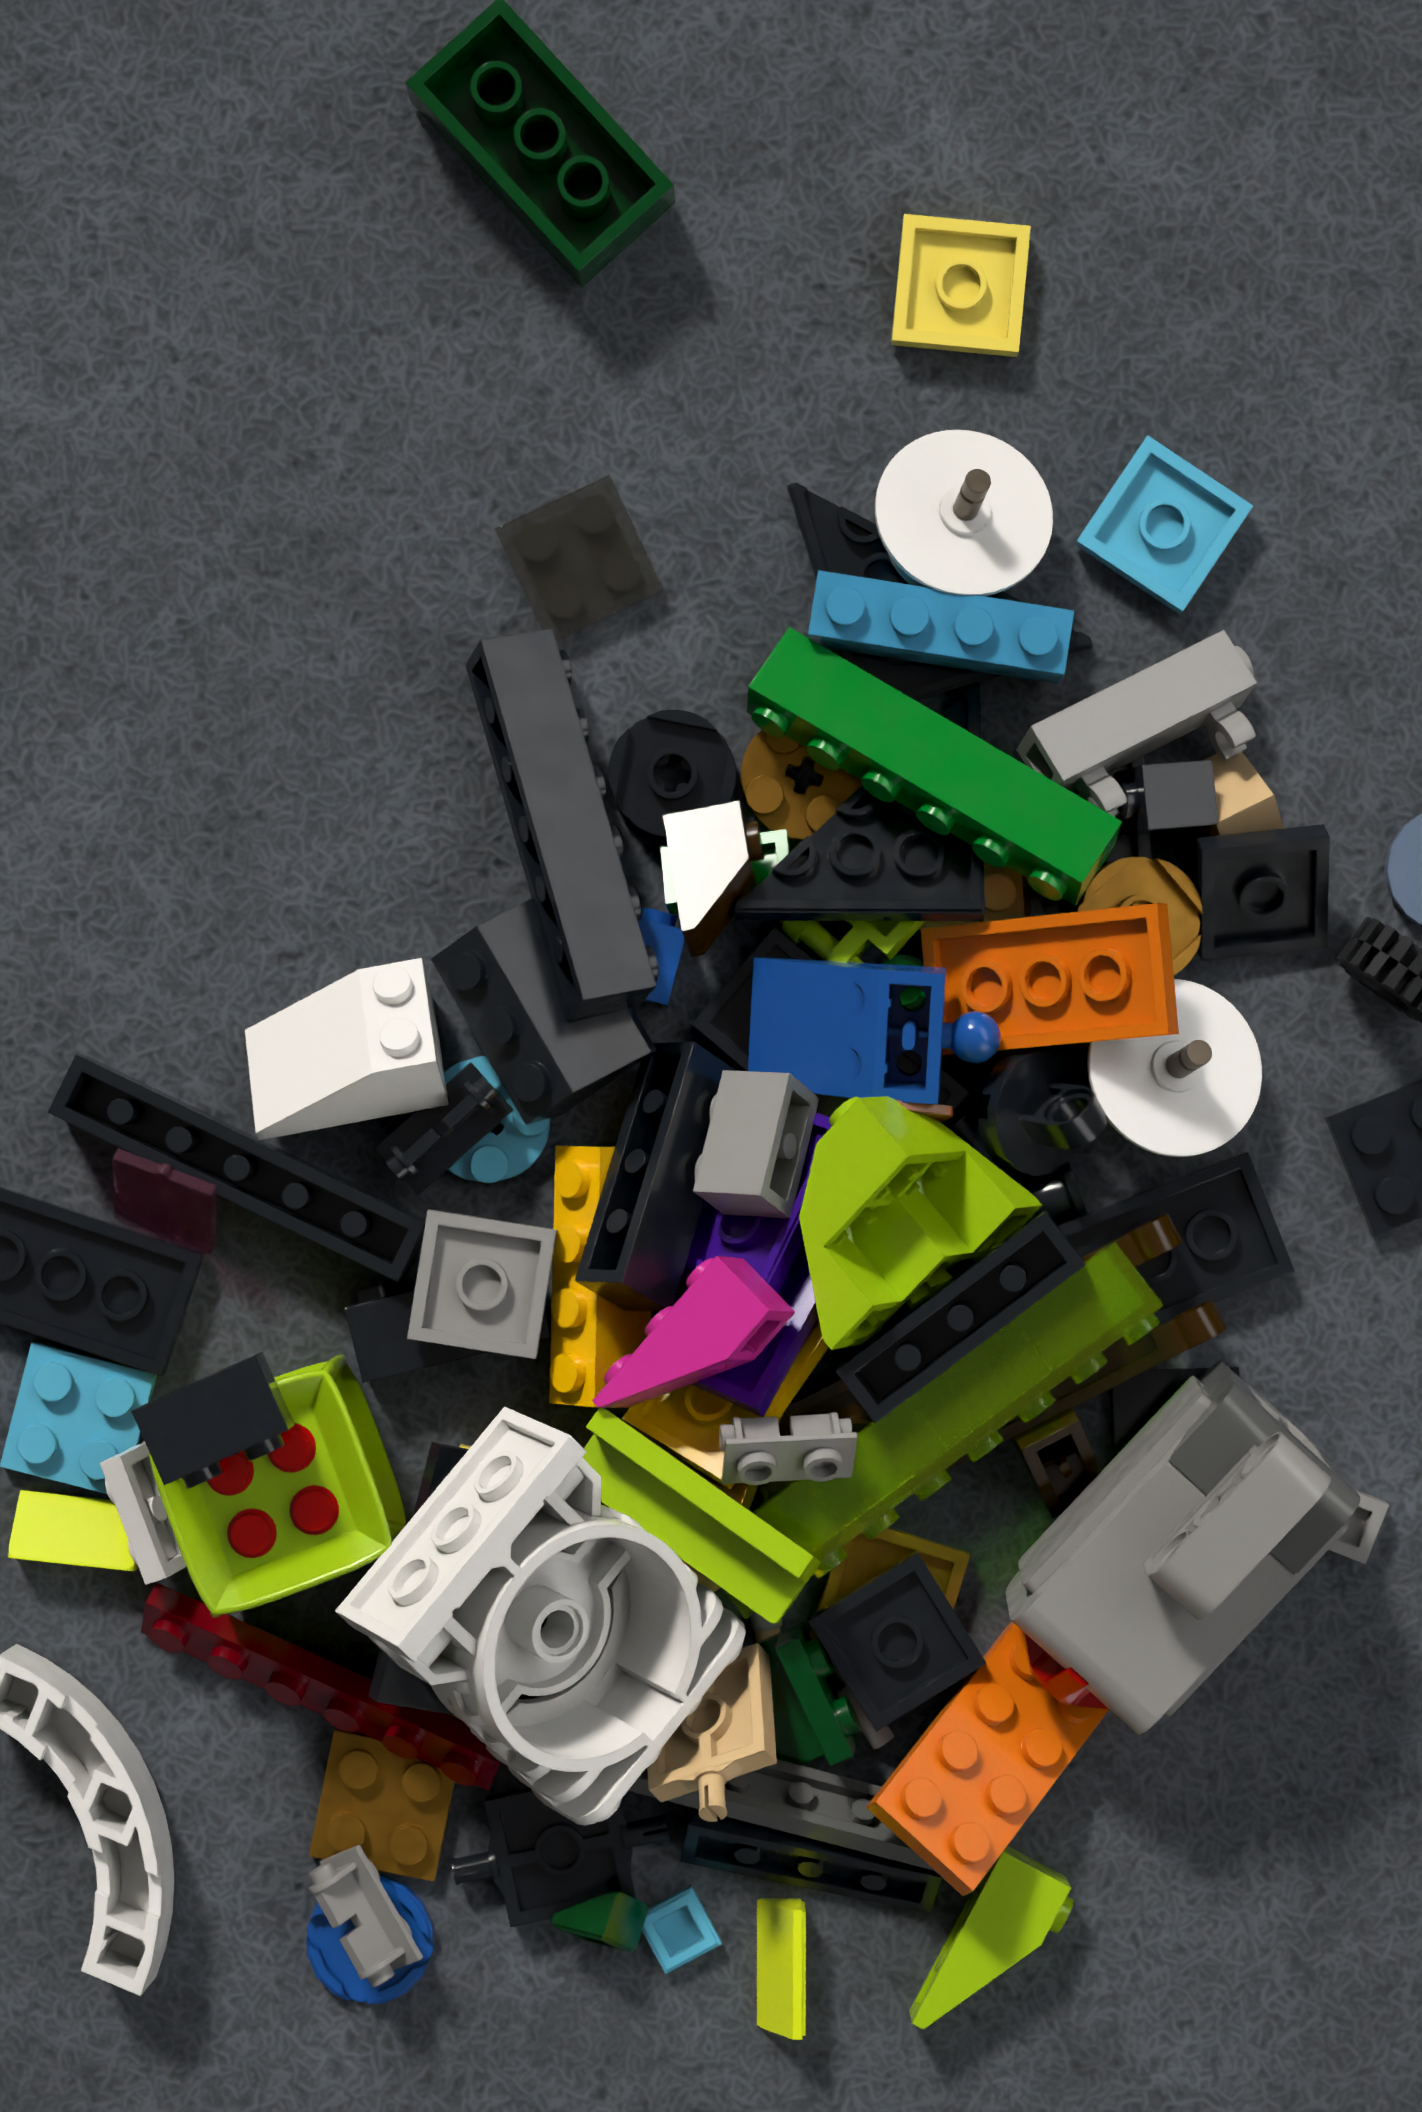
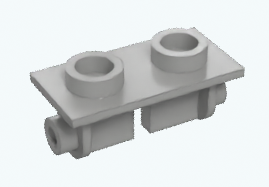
[719,1412,858,1485]
[308,1845,423,1987]

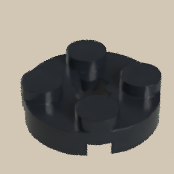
[608,710,736,839]

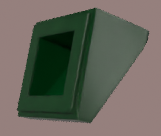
[551,1892,648,1953]

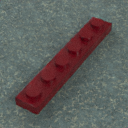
[140,1583,501,1791]

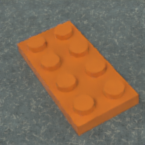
[920,903,1179,1055]
[866,1622,1109,1896]

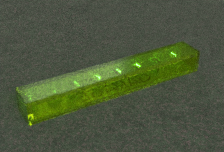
[722,1240,1163,1619]

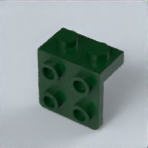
[757,1622,862,1766]

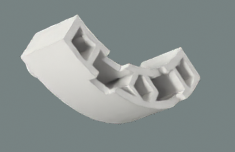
[0,1644,174,1996]

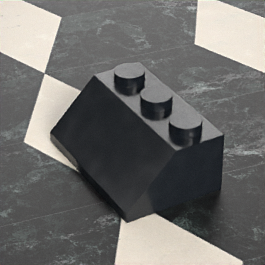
[431,898,657,1125]

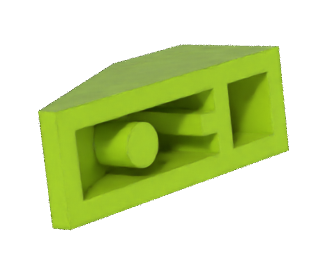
[909,1846,1074,2030]

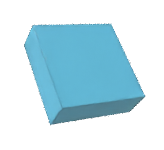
[642,1885,722,1975]

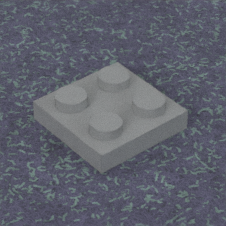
[407,1209,557,1359]

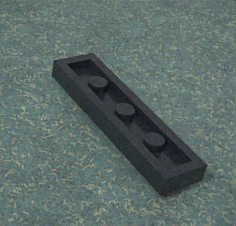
[680,1808,942,1914]

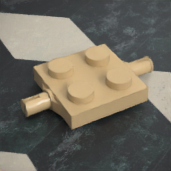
[648,1643,777,1822]

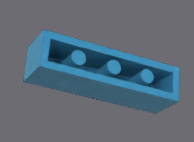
[807,570,1074,684]

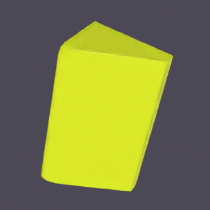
[8,1490,139,1571]
[757,1898,806,2040]

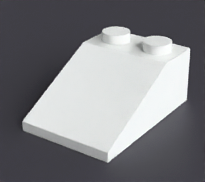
[245,958,449,1141]

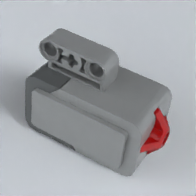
[1005,1361,1360,1735]

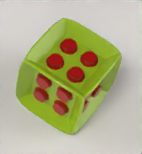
[148,1354,406,1618]

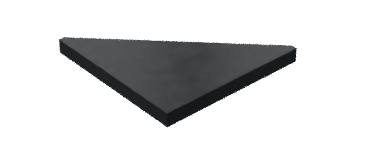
[787,482,1093,702]
[735,684,985,921]

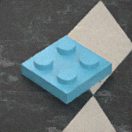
[1074,435,1253,615]
[0,1342,157,1494]

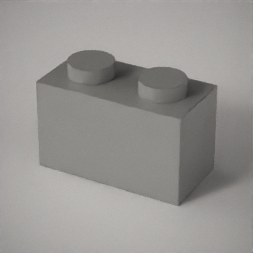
[693,1070,819,1218]

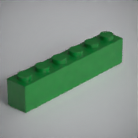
[746,627,1122,906]

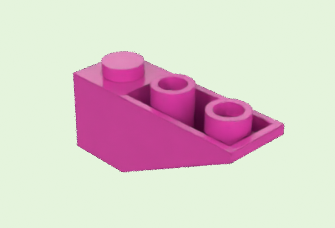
[592,1256,795,1408]

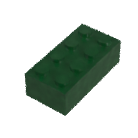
[405,0,675,288]

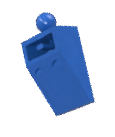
[748,957,1001,1104]

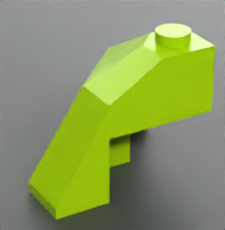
[799,1096,1042,1350]

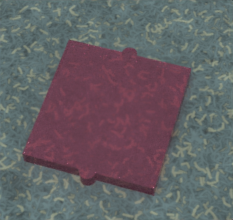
[112,1148,216,1254]

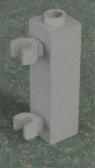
[1016,630,1257,817]

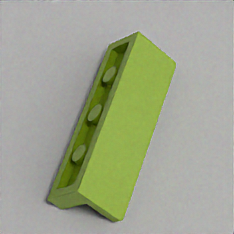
[582,1408,821,1624]

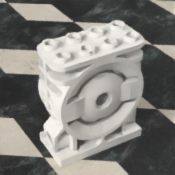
[335,1407,746,1826]

